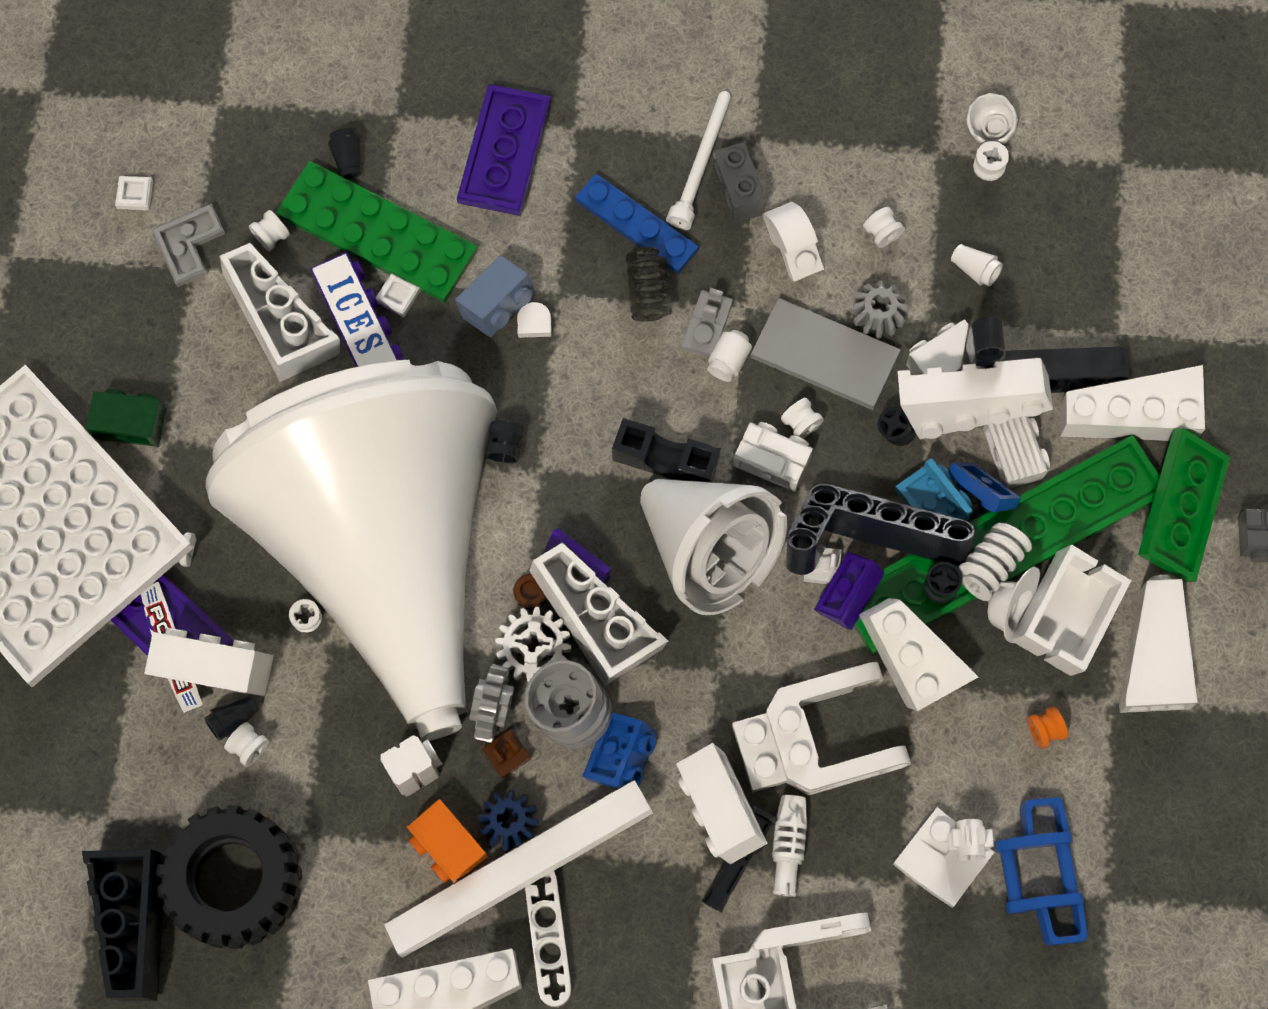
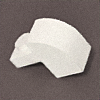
[763,202,824,282]

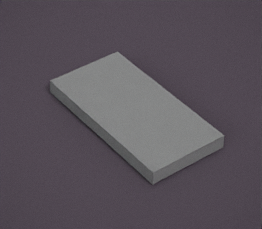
[751,298,901,410]

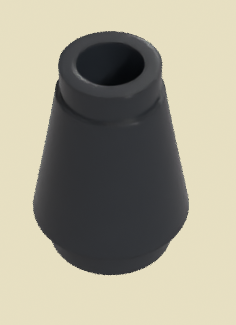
[328,128,361,179]
[204,693,259,741]

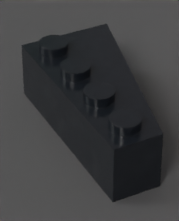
[82,849,166,1002]

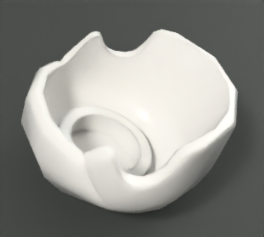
[967,93,1018,145]

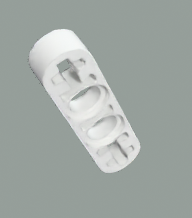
[525,871,572,1007]

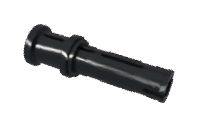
[702,805,777,913]

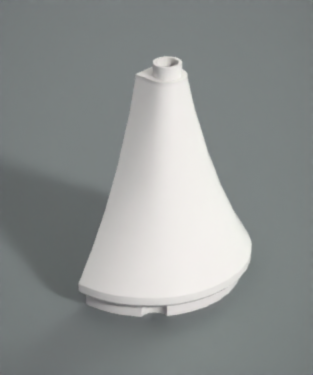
[205,360,497,741]

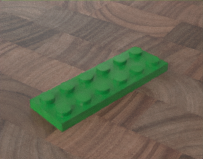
[276,161,478,303]

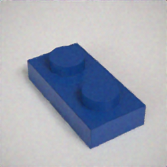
[948,462,1021,512]

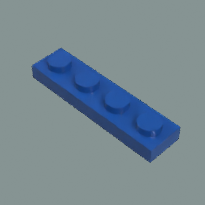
[575,173,698,275]

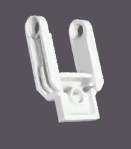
[732,662,911,796]
[711,913,888,1009]

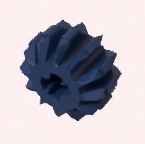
[478,790,539,852]

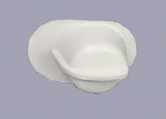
[987,567,1040,643]

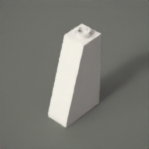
[1119,575,1198,713]

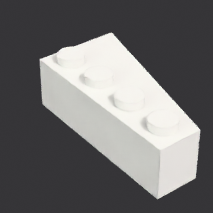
[220,243,340,382]
[897,358,1053,439]
[529,543,668,686]

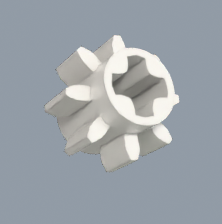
[947,819,994,861]

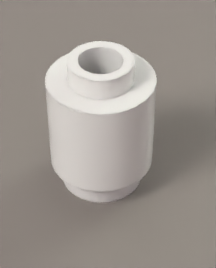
[707,330,752,382]

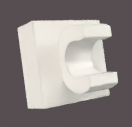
[803,548,842,584]

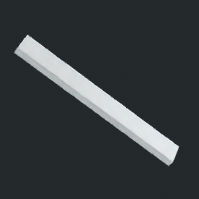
[384,780,653,958]

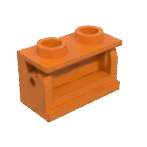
[407,799,488,884]

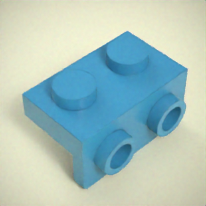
[895,458,973,522]

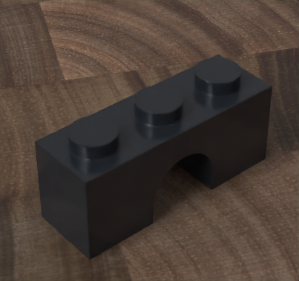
[612,418,721,483]

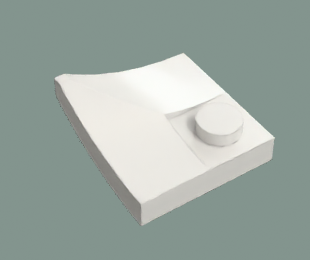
[893,807,995,908]

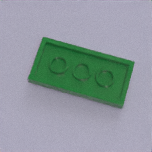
[1138,428,1230,583]

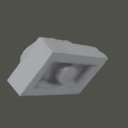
[682,288,734,358]

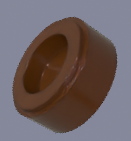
[513,574,547,609]

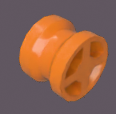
[1026,706,1069,749]

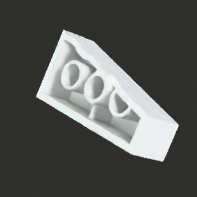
[1060,365,1205,441]
[368,949,522,1009]

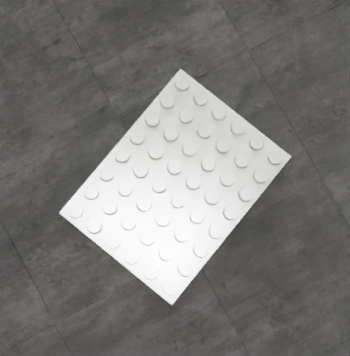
[0,365,194,687]

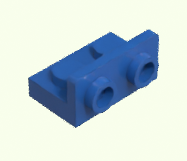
[582,713,657,790]

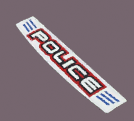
[141,582,203,713]

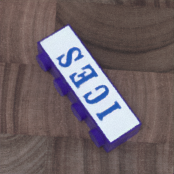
[310,252,405,367]

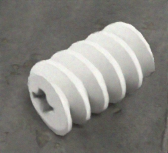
[958,523,1032,601]

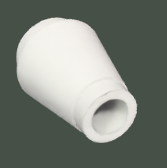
[951,244,1003,286]

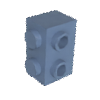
[455,255,535,338]

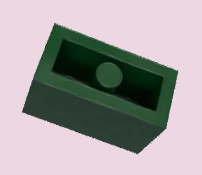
[85,389,167,447]

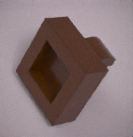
[482,729,531,780]

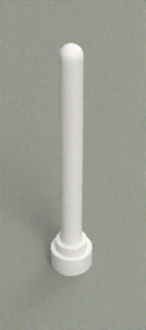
[666,91,731,230]

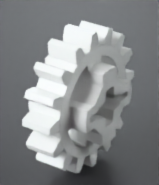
[495,607,572,683]

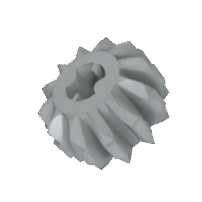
[851,280,909,339]

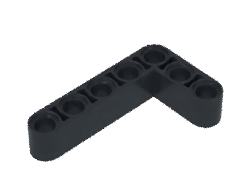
[963,317,1132,393]
[785,484,974,575]

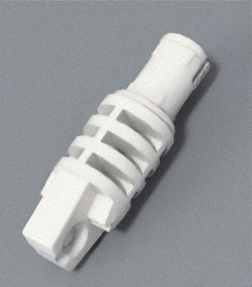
[772,795,807,897]

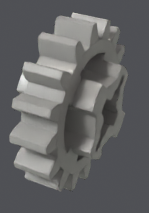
[469,664,514,743]

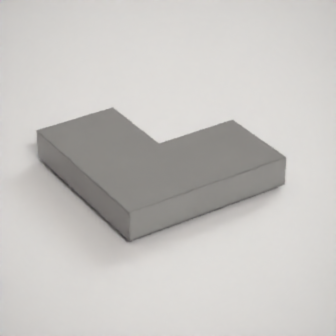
[151,203,225,287]

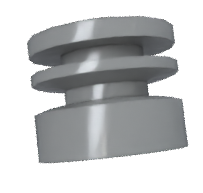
[525,660,612,749]

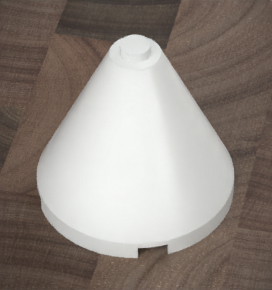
[640,479,787,615]

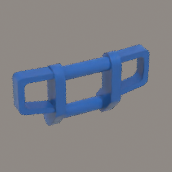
[994,797,1088,946]

